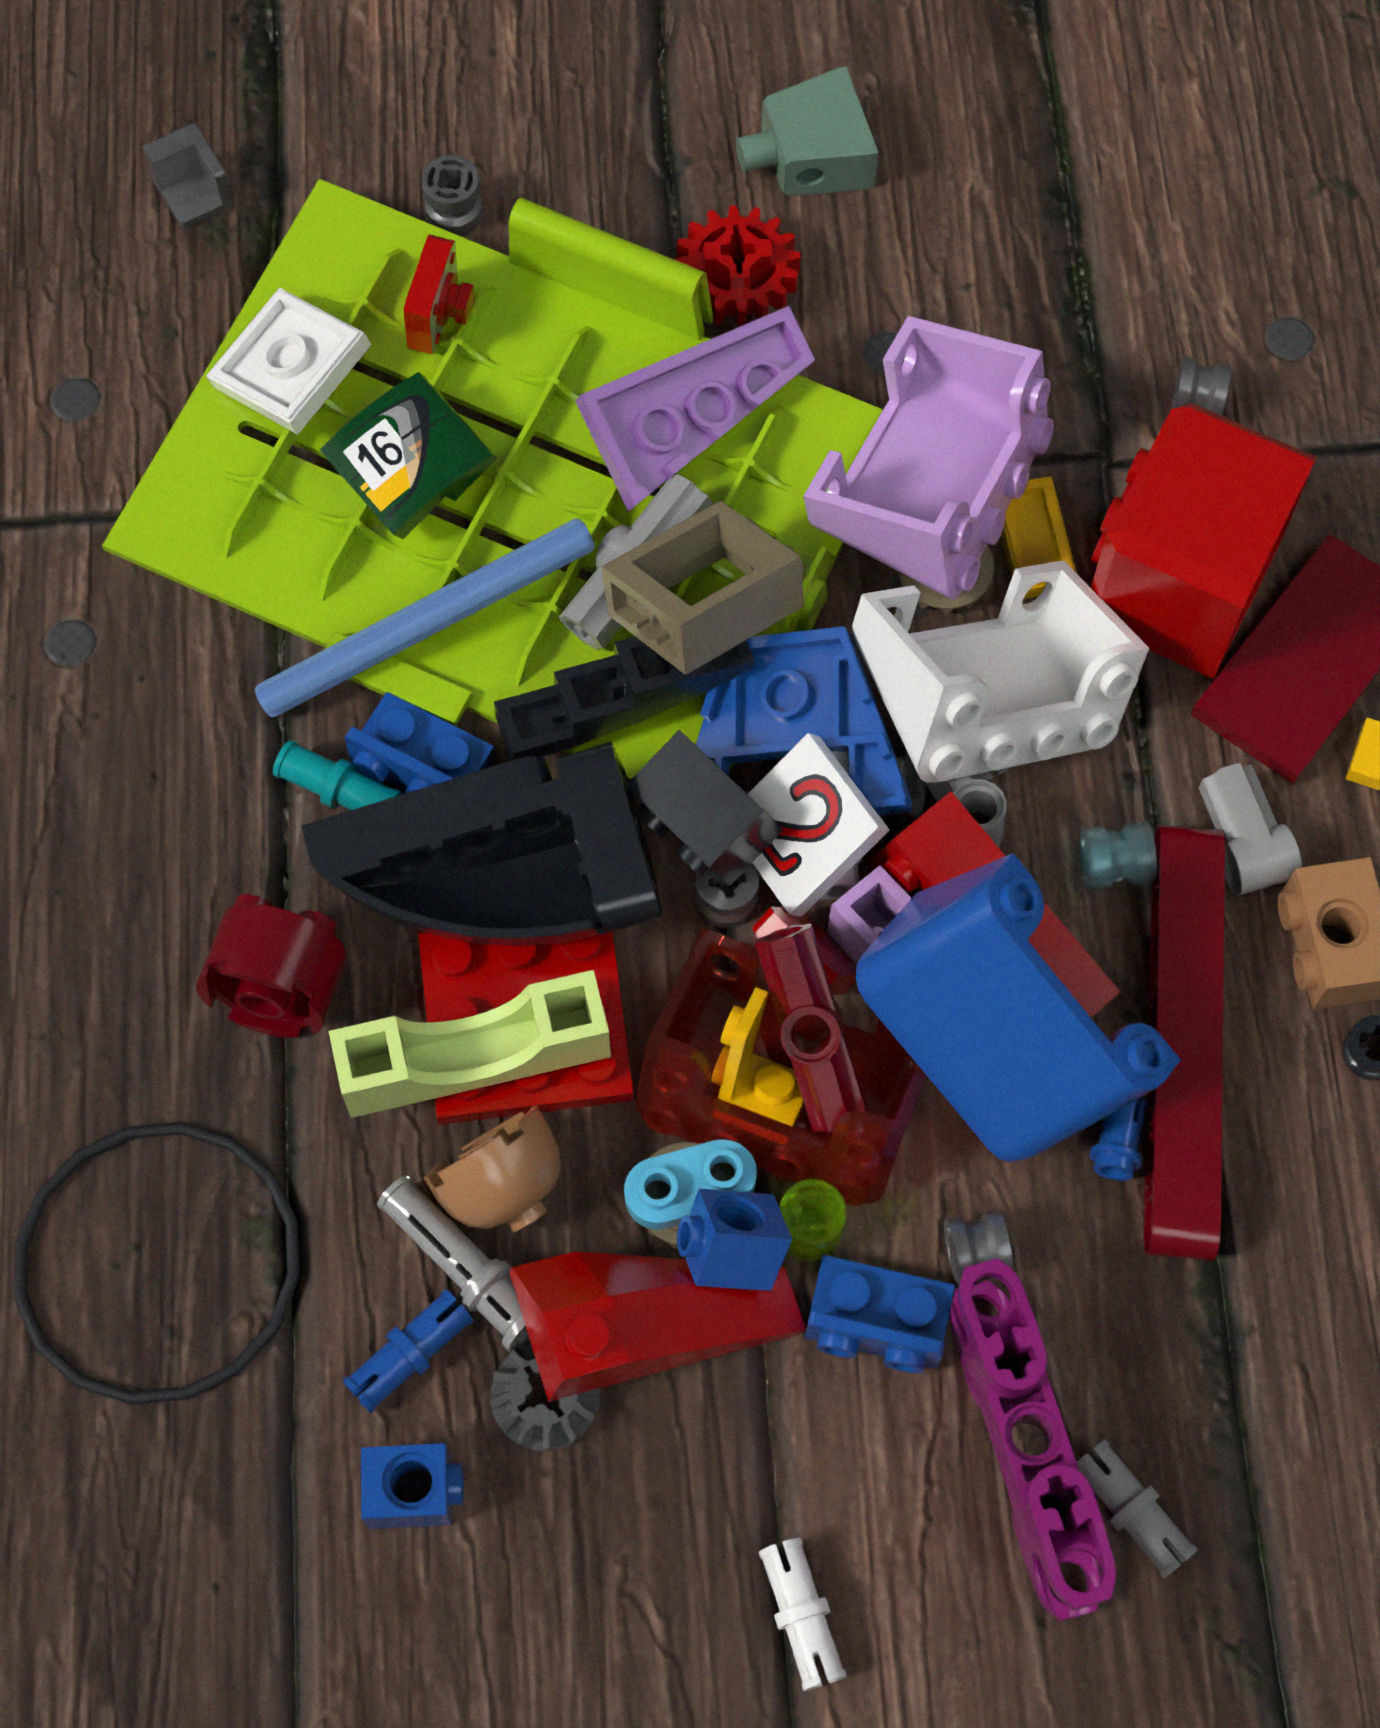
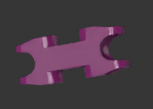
[949,1258,1116,1622]

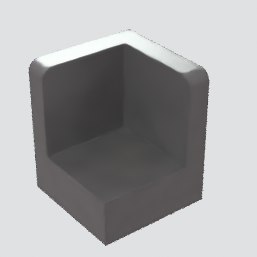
[143,122,234,229]

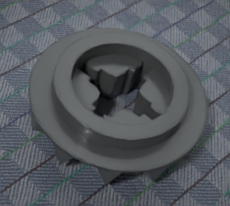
[490,1344,600,1451]

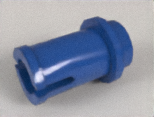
[1089,1098,1148,1181]

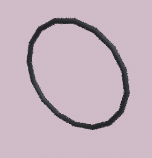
[14,1122,300,1404]

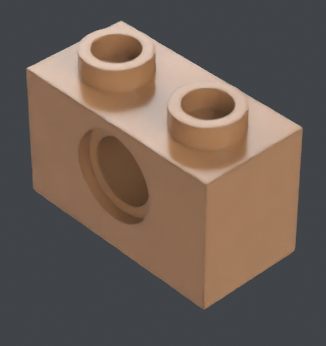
[1278,857,1380,1010]

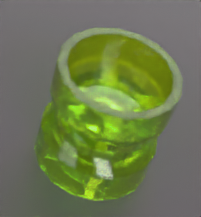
[780,1179,847,1261]

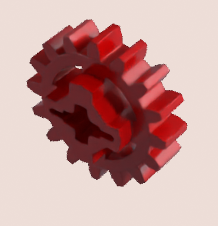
[674,205,801,327]

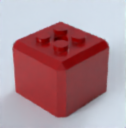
[1091,403,1318,679]

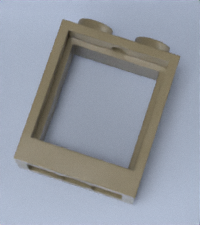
[602,501,804,675]

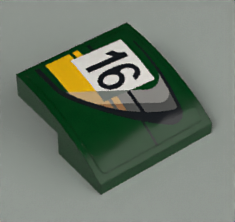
[320,372,497,539]

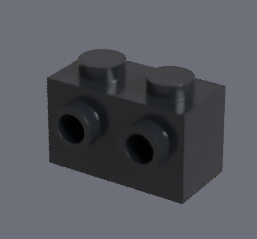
[625,730,783,886]

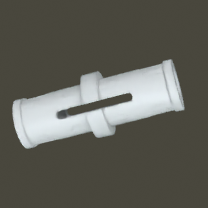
[758,1537,847,1691]

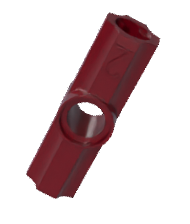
[755,924,869,1133]

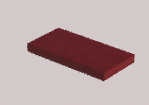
[1190,534,1380,785]

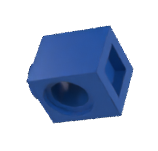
[677,1188,792,1291]
[361,1443,464,1529]

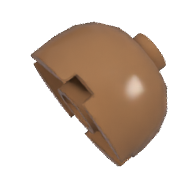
[424,1105,561,1232]

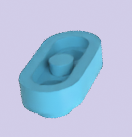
[624,1139,757,1230]

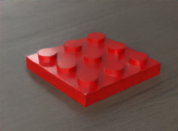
[418,932,634,1125]

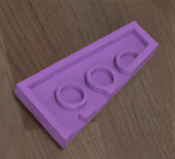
[575,306,815,512]

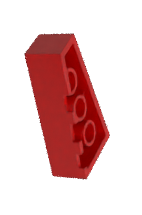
[864,791,1120,1018]

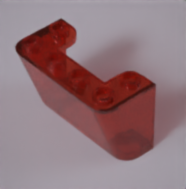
[636,928,928,1206]

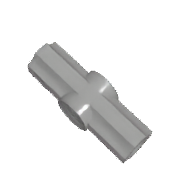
[559,474,713,651]

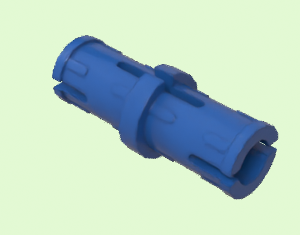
[342,1289,474,1414]

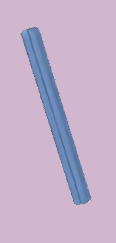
[255,519,594,717]

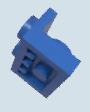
[344,692,496,793]
[805,1255,955,1374]

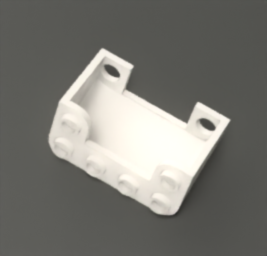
[852,560,1149,783]

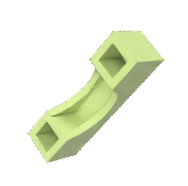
[329,970,611,1118]

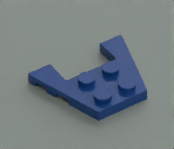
[696,626,912,815]

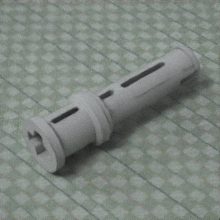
[377,1176,530,1352]

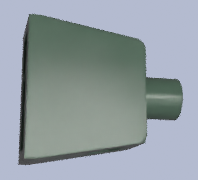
[736,66,879,196]

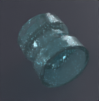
[1079,821,1157,890]

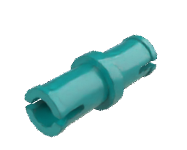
[273,740,403,810]

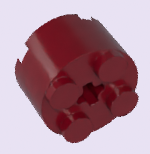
[196,894,347,1038]

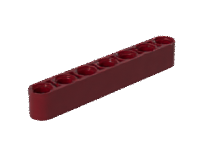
[1143,825,1225,1261]

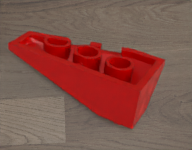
[509,1251,806,1402]

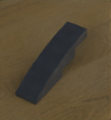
[494,636,755,761]

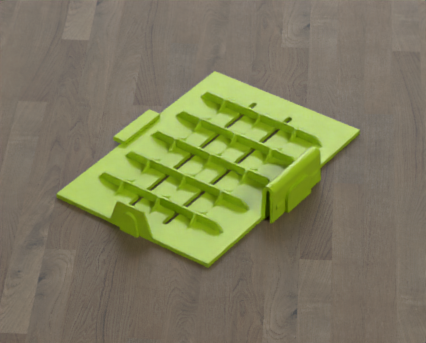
[102,179,883,781]

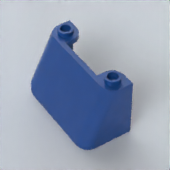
[855,853,1181,1162]

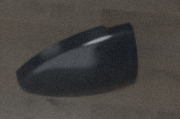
[301,742,663,946]

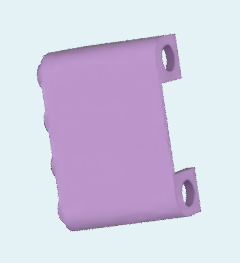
[803,316,1054,600]

